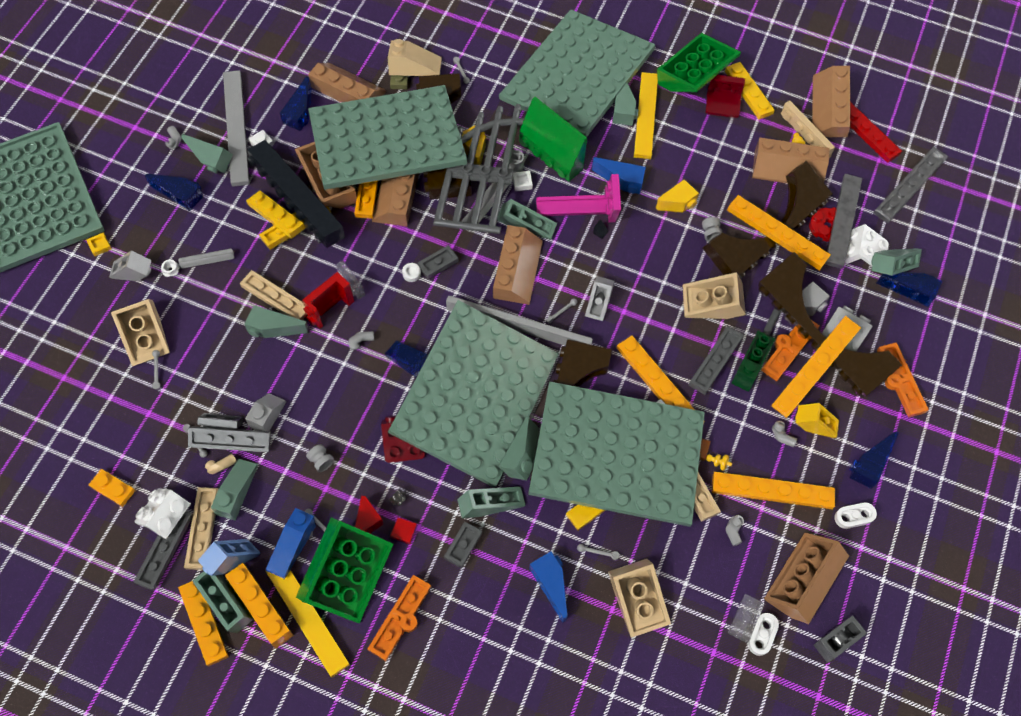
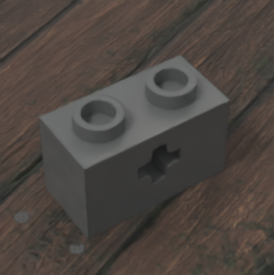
[813,615,867,663]

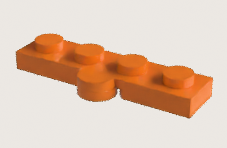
[761,320,820,381]
[877,342,929,418]
[367,575,431,661]

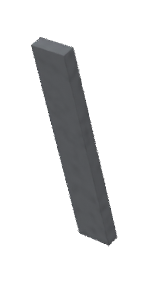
[873,146,948,223]
[825,174,862,269]

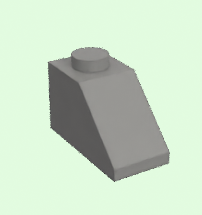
[109,251,151,281]
[585,276,615,321]
[802,282,830,316]
[245,393,286,431]

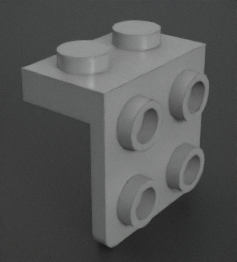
[822,305,872,352]

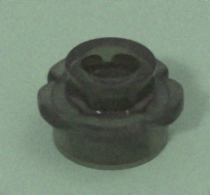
[388,488,407,507]

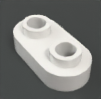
[835,503,877,529]
[748,613,779,656]

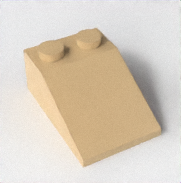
[388,39,442,76]
[683,272,746,319]
[111,299,170,366]
[608,559,671,638]

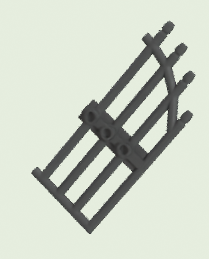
[433,104,524,234]

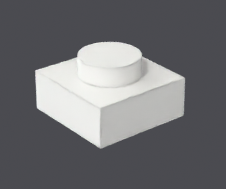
[249,130,274,146]
[513,171,533,191]

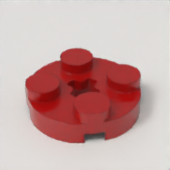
[809,207,836,242]

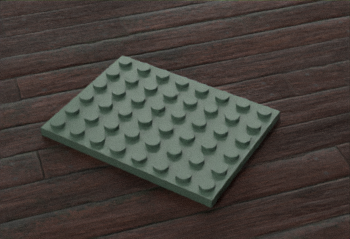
[499,9,655,137]
[308,85,467,190]
[0,122,105,273]
[388,300,559,488]
[528,381,705,527]

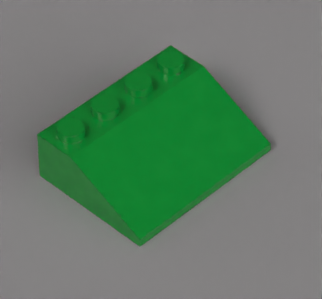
[657,33,741,92]
[519,97,587,182]
[296,518,393,623]

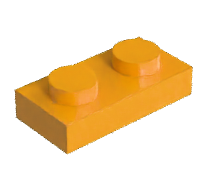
[89,469,135,507]

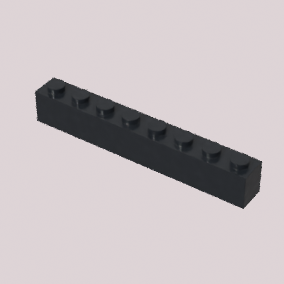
[247,140,345,248]

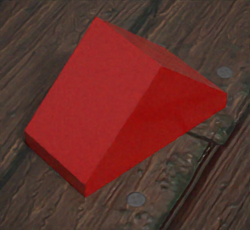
[355,496,383,534]

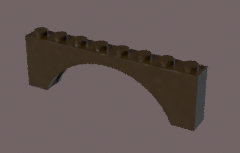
[416,73,472,200]
[702,161,833,279]
[758,252,902,397]
[530,340,612,481]

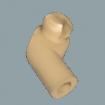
[205,454,236,474]

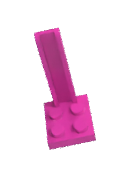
[536,174,621,223]

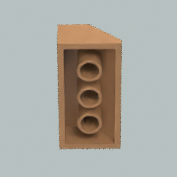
[308,63,386,103]
[812,66,850,137]
[752,137,830,183]
[295,142,357,209]
[372,173,419,227]
[493,225,543,305]
[764,533,849,624]

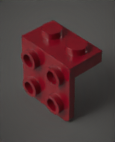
[705,75,745,118]
[381,415,425,463]

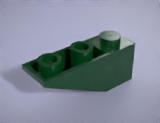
[731,330,775,392]

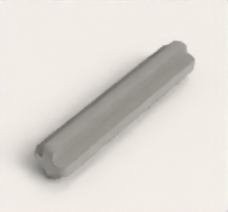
[179,248,234,268]

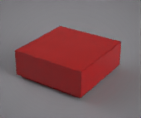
[390,517,417,544]

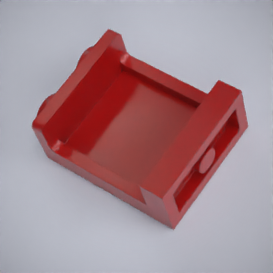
[302,272,354,329]

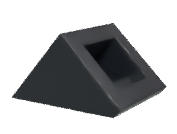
[593,219,609,239]

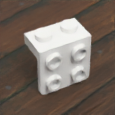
[845,224,889,266]
[135,488,191,539]

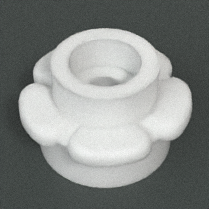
[161,260,180,277]

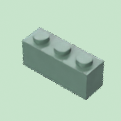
[193,571,254,633]

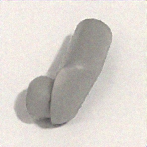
[165,126,182,149]
[348,331,374,350]
[772,421,797,447]
[726,515,744,546]

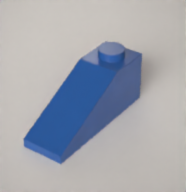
[592,157,646,194]
[266,508,315,579]
[529,551,567,623]

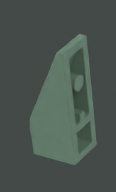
[612,83,638,126]
[181,134,233,174]
[497,199,557,240]
[871,248,922,276]
[244,305,309,338]
[499,417,540,481]
[211,459,258,521]
[457,487,525,518]

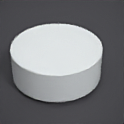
[402,263,421,282]

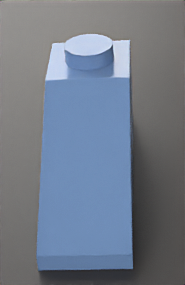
[198,539,260,576]

